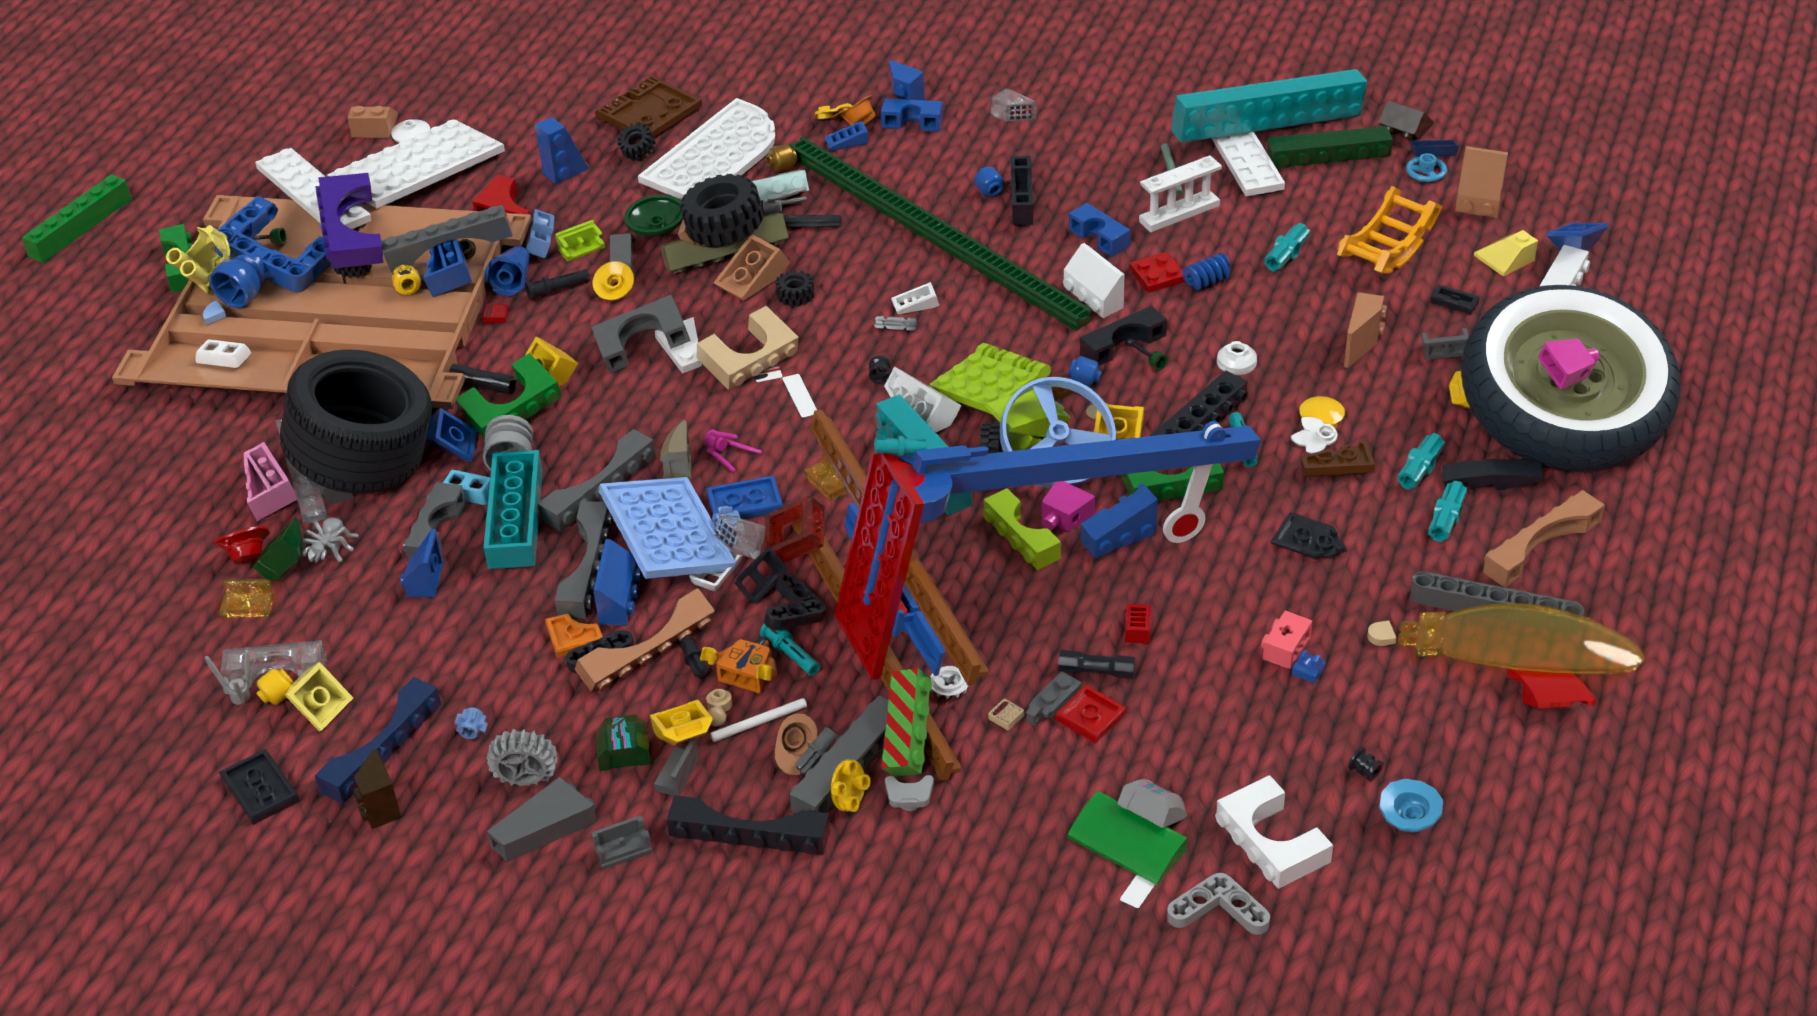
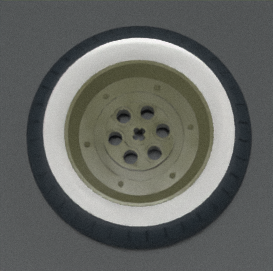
[1461,285,1681,472]

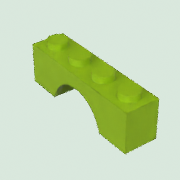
[983,488,1061,570]

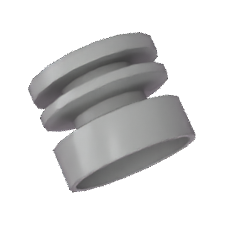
[483,415,533,470]

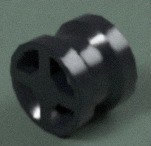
[869,355,891,384]

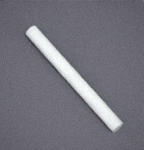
[710,698,807,742]

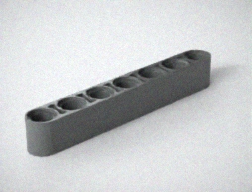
[1410,571,1584,635]

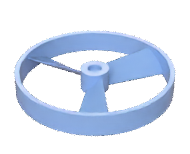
[999,377,1116,489]

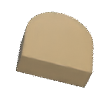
[1367,621,1396,646]

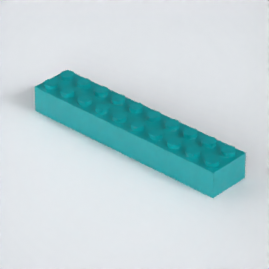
[1171,69,1367,143]

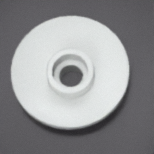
[391,120,430,143]

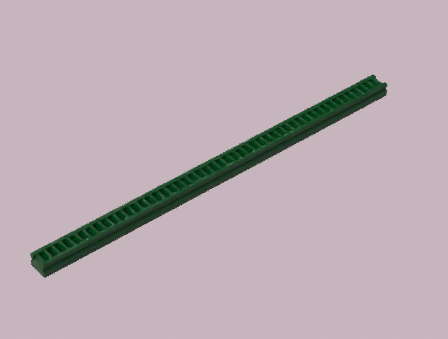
[789,137,1092,331]

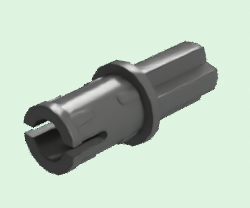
[794,727,838,774]

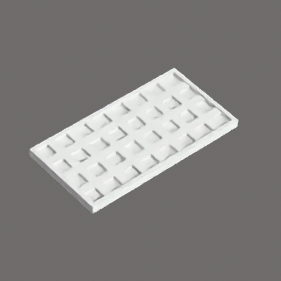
[327,119,505,209]

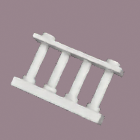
[1139,156,1222,232]

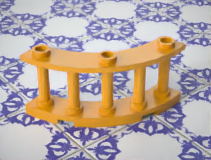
[1337,186,1443,274]

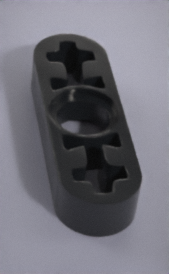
[566,630,634,673]

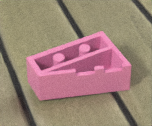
[244,442,299,521]

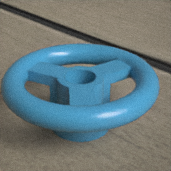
[1406,153,1447,182]

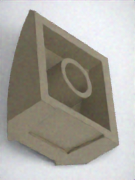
[660,420,691,483]

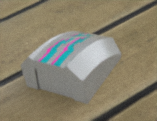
[1117,779,1187,828]

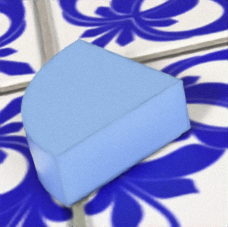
[203,300,226,325]

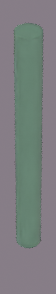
[1161,143,1183,197]

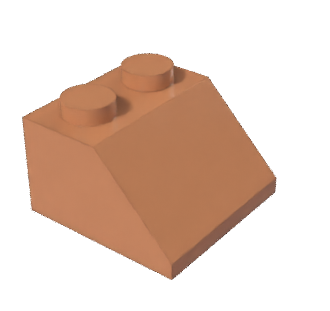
[347,106,398,138]

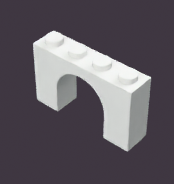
[1215,775,1333,889]

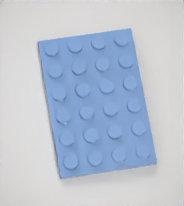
[599,477,736,579]

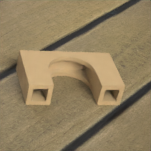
[696,306,799,390]

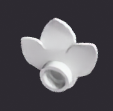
[1291,417,1338,454]

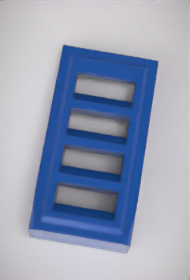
[825,121,868,151]

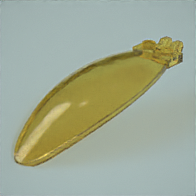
[1398,603,1645,673]

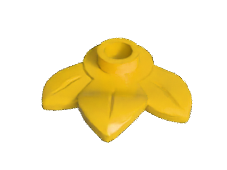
[815,103,852,119]

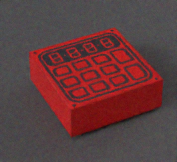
[483,304,509,323]

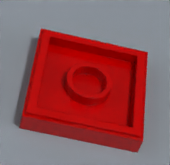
[1055,685,1127,743]

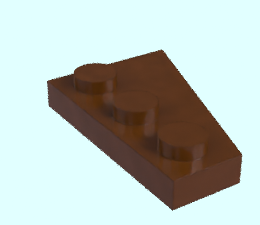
[1301,440,1375,477]

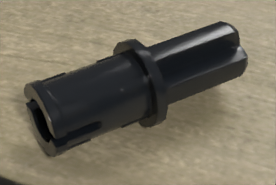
[680,637,708,679]

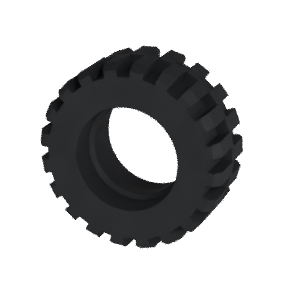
[680,174,764,247]

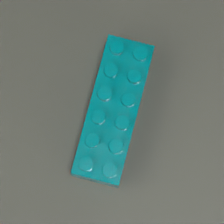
[875,394,972,516]
[484,450,543,569]

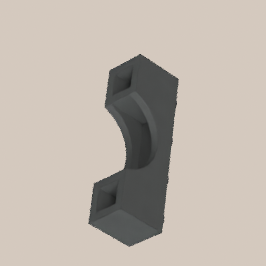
[403,482,466,561]

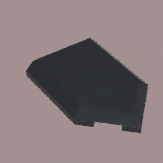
[1271,512,1347,559]

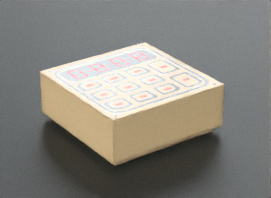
[988,699,1024,731]

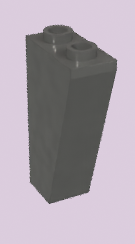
[487,777,597,862]

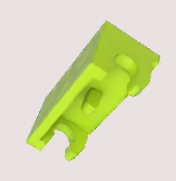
[555,220,605,262]

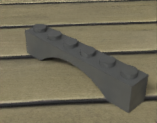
[381,205,513,272]
[537,429,656,532]
[555,501,614,619]

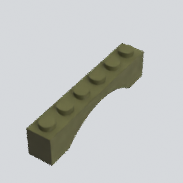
[660,213,789,273]

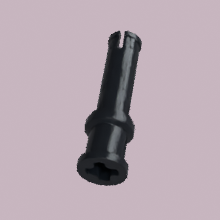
[525,269,590,301]

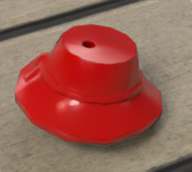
[213,526,270,564]

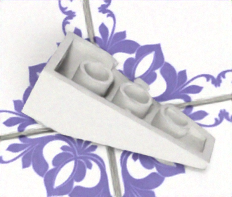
[884,367,961,433]

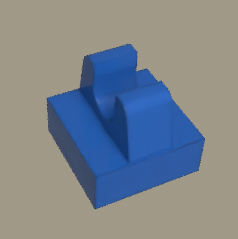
[1292,650,1326,684]

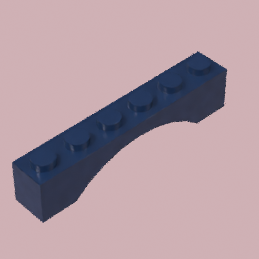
[315,677,441,804]

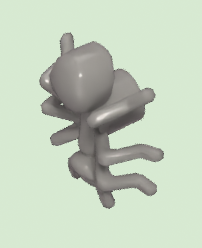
[302,517,359,563]

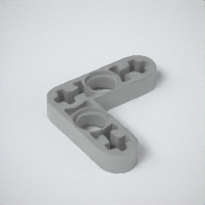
[1167,873,1270,935]

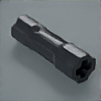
[449,364,517,394]
[1058,649,1136,679]

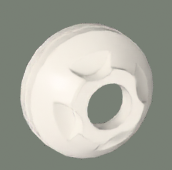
[1217,341,1257,375]

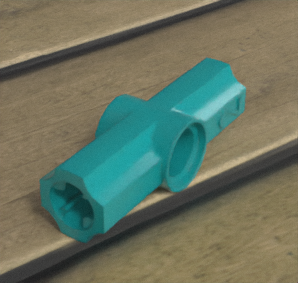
[1264,223,1310,272]
[1397,433,1445,490]
[1428,481,1467,542]

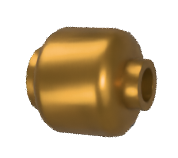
[766,144,797,172]

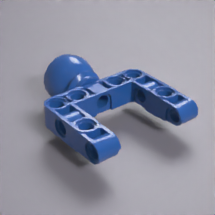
[209,196,331,308]

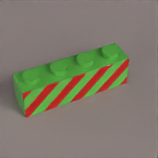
[881,668,932,777]

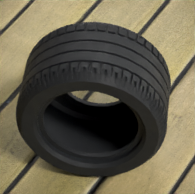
[280,350,432,494]

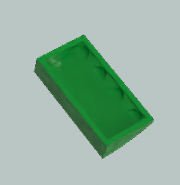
[1068,791,1187,886]

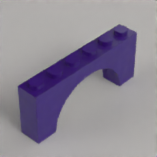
[315,173,384,268]

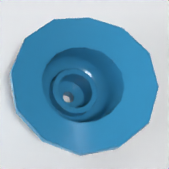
[1379,779,1443,833]

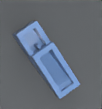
[526,209,554,258]

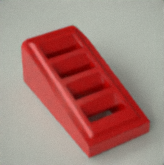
[1125,604,1151,643]

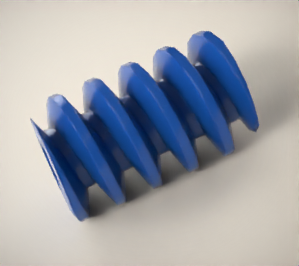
[1182,252,1230,291]

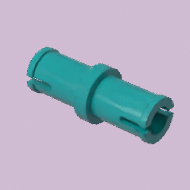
[874,436,927,457]

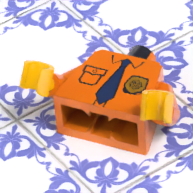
[700,636,777,694]

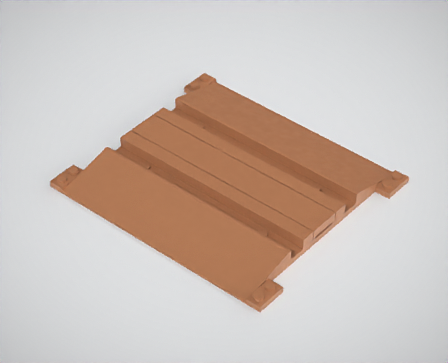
[112,195,532,409]

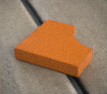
[545,613,603,658]

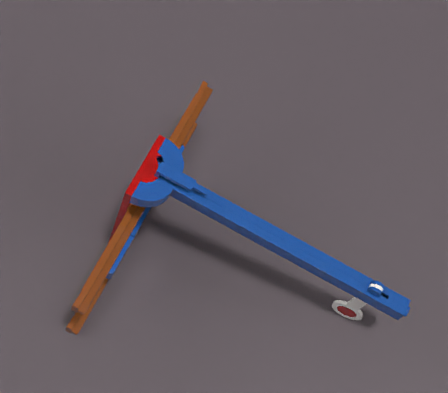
[790,410,1261,782]

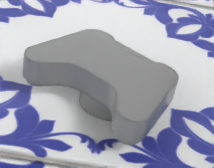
[885,775,934,811]

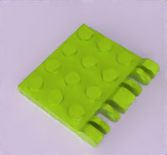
[929,343,1051,414]

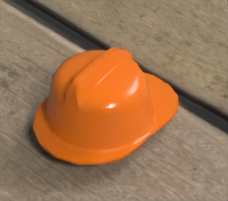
[831,95,875,125]

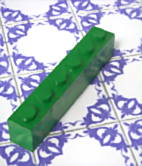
[22,174,132,263]

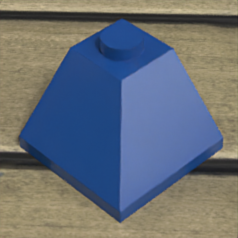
[889,60,925,100]
[1546,223,1608,251]
[426,408,477,462]
[401,529,444,597]

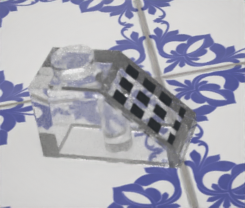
[991,88,1036,122]
[713,513,765,559]

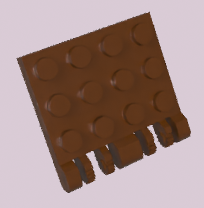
[595,76,702,139]

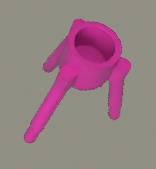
[703,429,762,472]

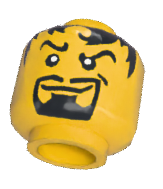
[392,265,421,295]

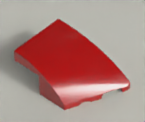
[1507,660,1596,708]

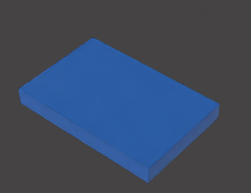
[706,475,784,520]

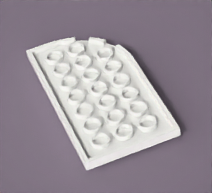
[638,98,775,200]

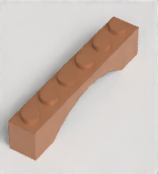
[1483,490,1605,588]
[575,588,715,693]

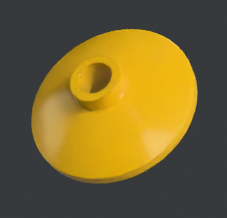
[593,261,634,301]

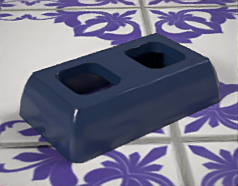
[1409,140,1459,157]

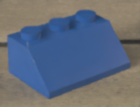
[593,539,642,626]

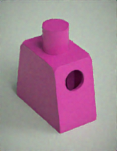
[1538,339,1600,390]
[1041,481,1095,531]

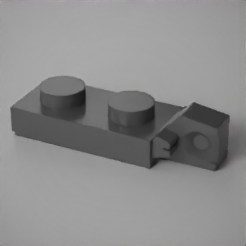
[1026,671,1082,726]

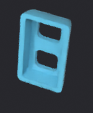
[443,470,490,505]

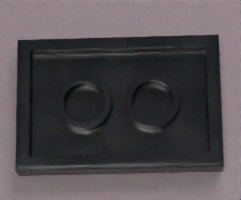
[219,749,300,825]

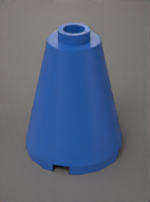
[484,246,530,296]

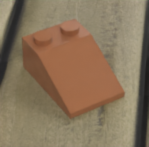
[1455,146,1508,218]
[714,234,790,301]
[1344,292,1387,368]

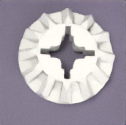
[930,666,968,699]

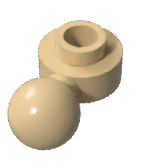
[706,689,732,727]

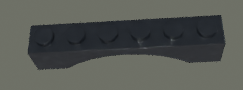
[666,795,830,855]

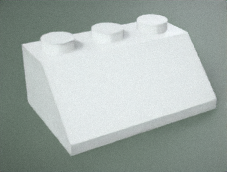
[1063,243,1124,318]

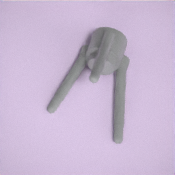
[763,187,807,215]
[204,650,252,705]

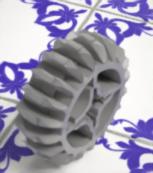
[487,729,558,786]

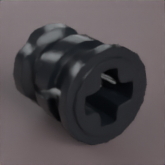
[1348,747,1384,782]

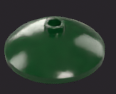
[624,195,683,236]

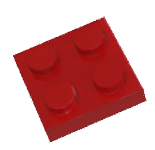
[1129,252,1185,293]

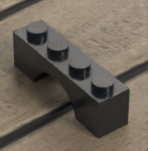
[1011,156,1033,226]
[1080,306,1167,366]

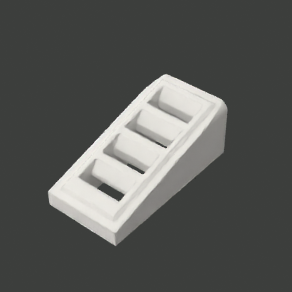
[891,282,940,314]

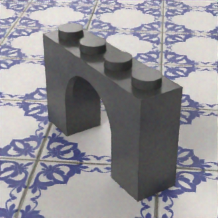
[591,294,691,373]

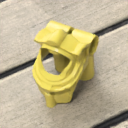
[166,225,230,295]

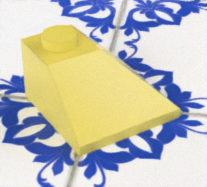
[1474,230,1538,277]
[285,662,353,732]

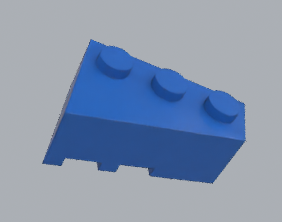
[535,117,589,184]
[423,239,472,297]
[1080,483,1158,558]

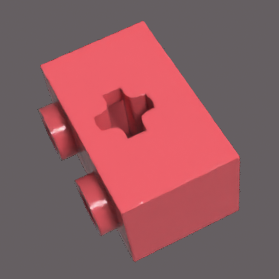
[1261,611,1312,669]

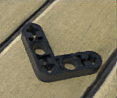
[764,573,827,630]

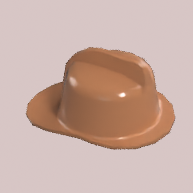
[775,713,817,775]

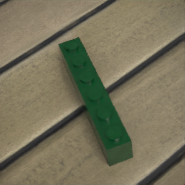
[1267,126,1393,168]

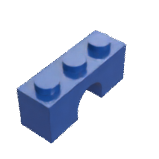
[881,98,943,131]
[1069,203,1131,257]

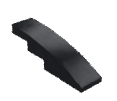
[1443,459,1543,491]

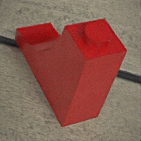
[472,175,531,231]

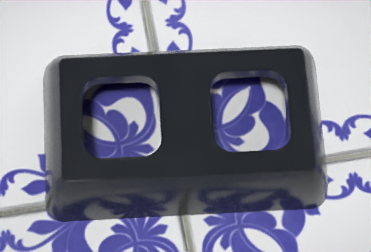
[734,547,788,603]

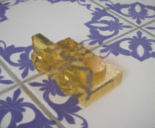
[804,451,848,501]
[219,580,275,617]

